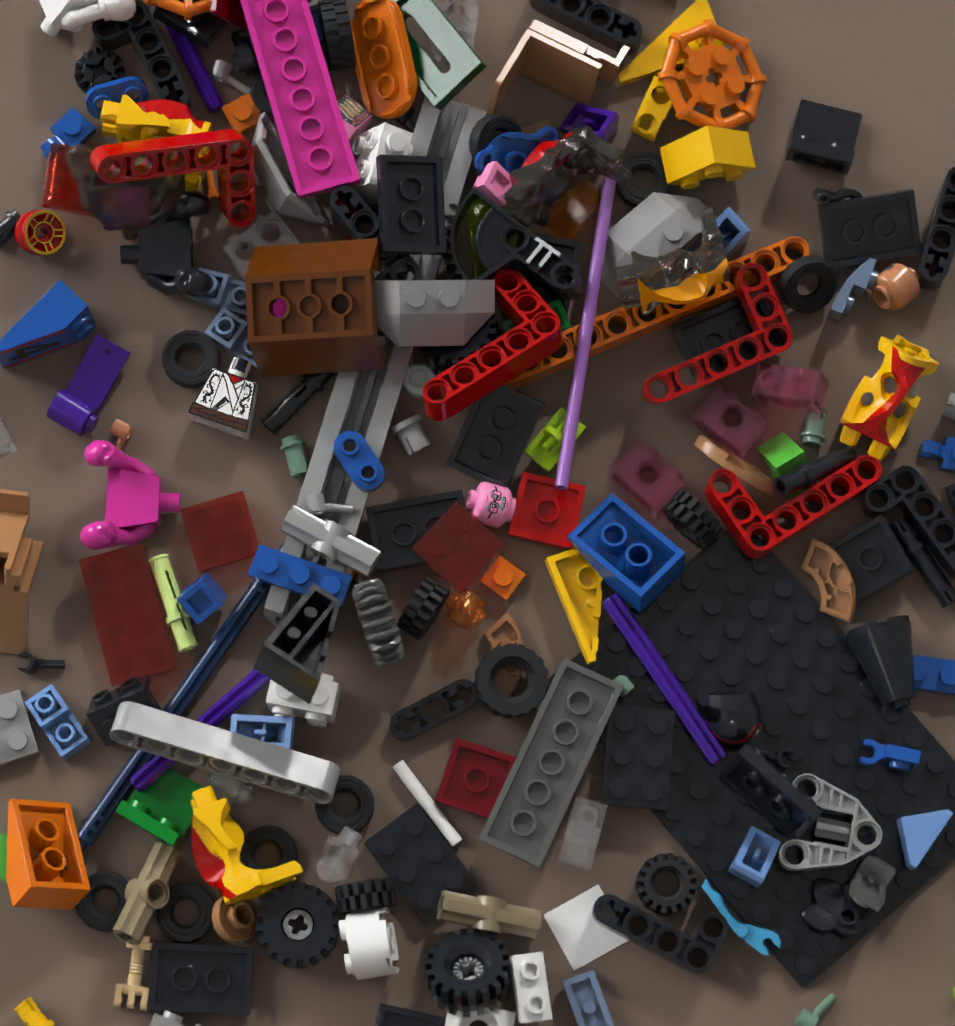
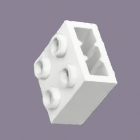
[351,122,413,204]
[266,673,341,727]

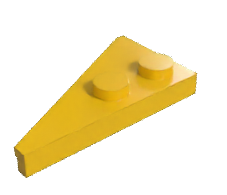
[618,0,724,86]
[544,548,603,666]

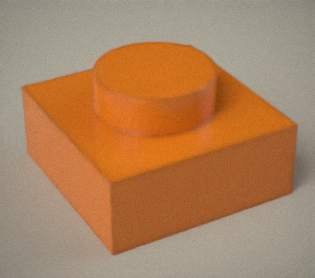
[221,93,261,135]
[480,555,526,602]

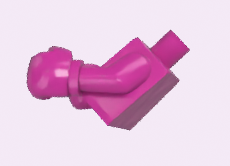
[80,440,181,550]

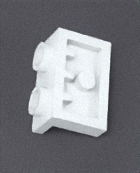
[509,951,553,1024]

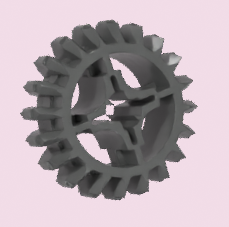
[351,578,405,668]

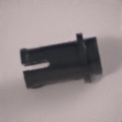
[0,209,21,248]

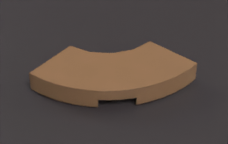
[694,435,774,495]
[801,538,856,623]
[483,611,523,697]

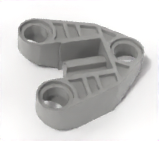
[779,773,882,872]

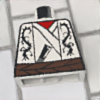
[188,357,258,440]

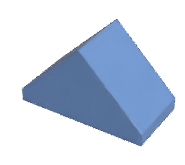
[689,207,751,271]
[230,714,295,750]
[896,809,953,871]
[727,826,781,888]

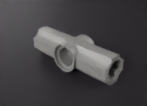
[280,505,381,578]

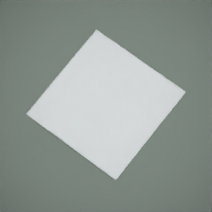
[543,884,629,971]

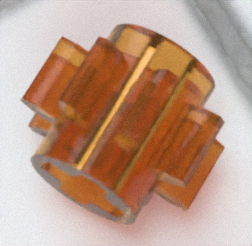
[445,589,486,630]

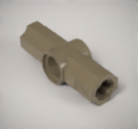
[113,842,181,945]
[437,890,542,940]

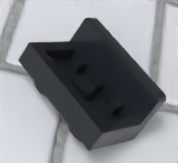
[86,675,162,747]

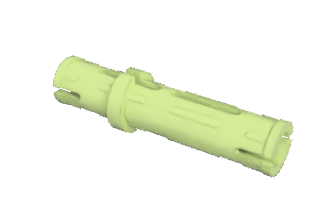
[148,554,199,653]

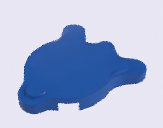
[474,126,558,207]

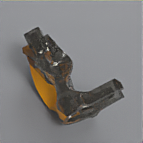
[615,206,730,315]

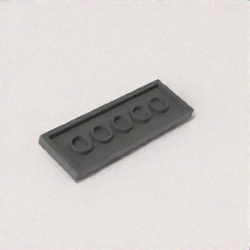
[479,658,624,869]

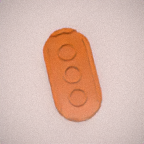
[350,0,417,120]

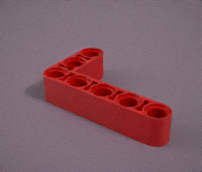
[90,129,256,228]
[641,262,793,405]
[422,269,562,421]
[704,455,882,559]

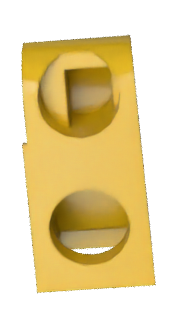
[630,75,680,142]

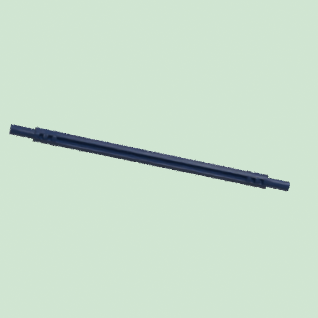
[65,541,285,869]

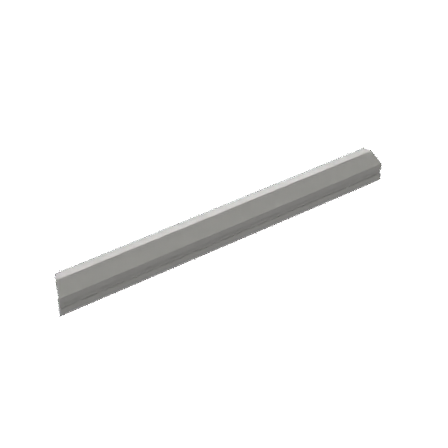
[263,95,487,628]

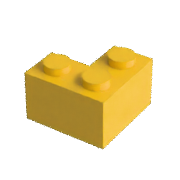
[660,126,756,189]

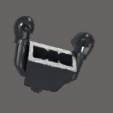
[120,190,213,297]

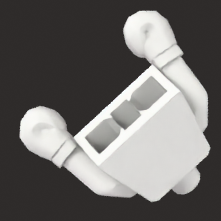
[39,0,136,36]

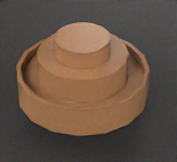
[211,897,257,944]

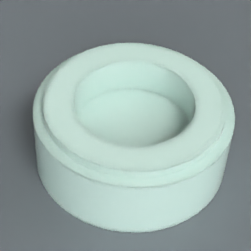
[403,363,435,397]

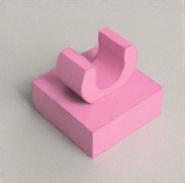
[472,160,513,207]

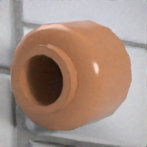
[871,263,920,311]

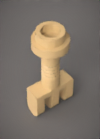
[113,935,153,1011]

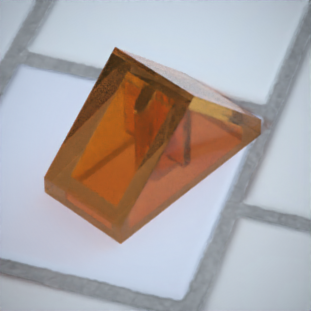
[541,180,601,240]

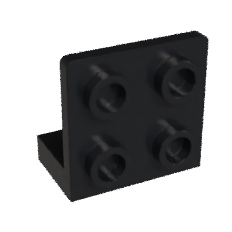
[785,99,862,175]

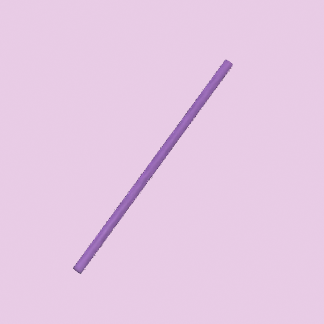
[555,156,620,490]

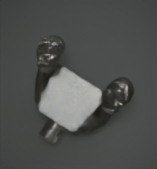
[66,136,175,240]

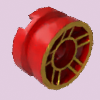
[14,210,66,255]

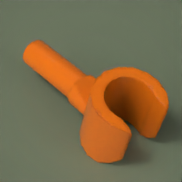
[205,170,219,201]

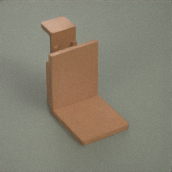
[486,19,630,115]
[0,489,44,654]

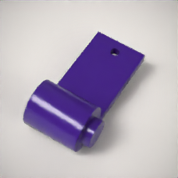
[46,334,131,436]

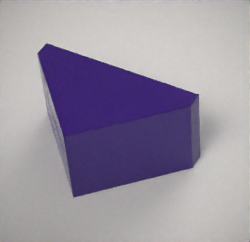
[559,103,620,156]

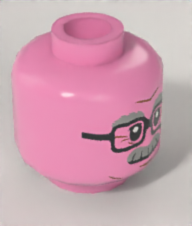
[465,482,516,528]

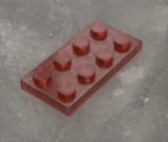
[79,542,177,687]

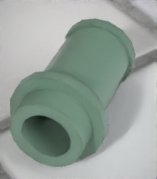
[800,405,828,448]
[280,435,309,478]

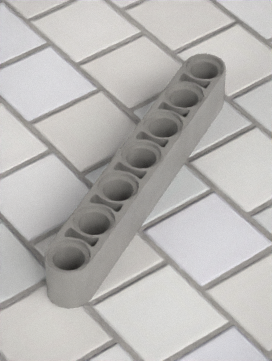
[109,701,340,804]

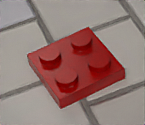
[508,472,586,550]

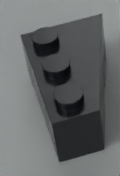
[253,583,341,704]

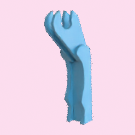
[702,878,781,956]

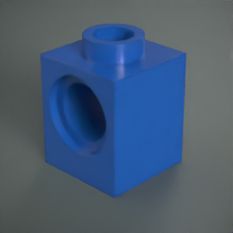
[177,572,228,625]

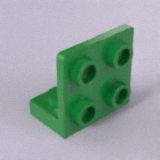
[115,768,204,849]

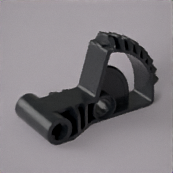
[442,189,584,300]

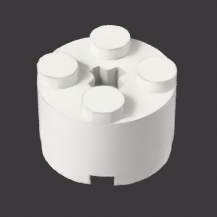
[339,906,399,980]

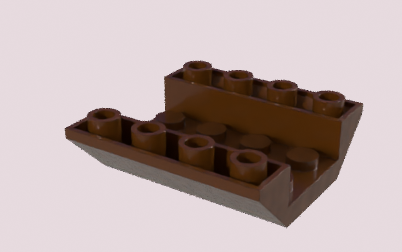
[245,238,387,377]

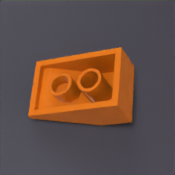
[6,799,91,910]

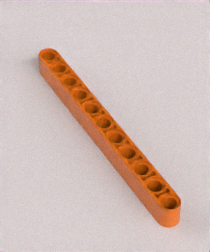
[495,236,809,389]

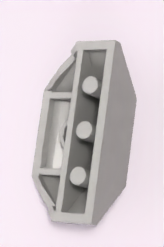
[252,112,334,229]
[602,192,717,305]
[375,280,495,347]

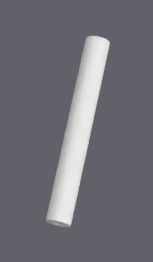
[392,760,463,847]

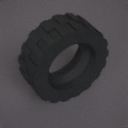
[318,0,356,71]
[474,643,549,719]

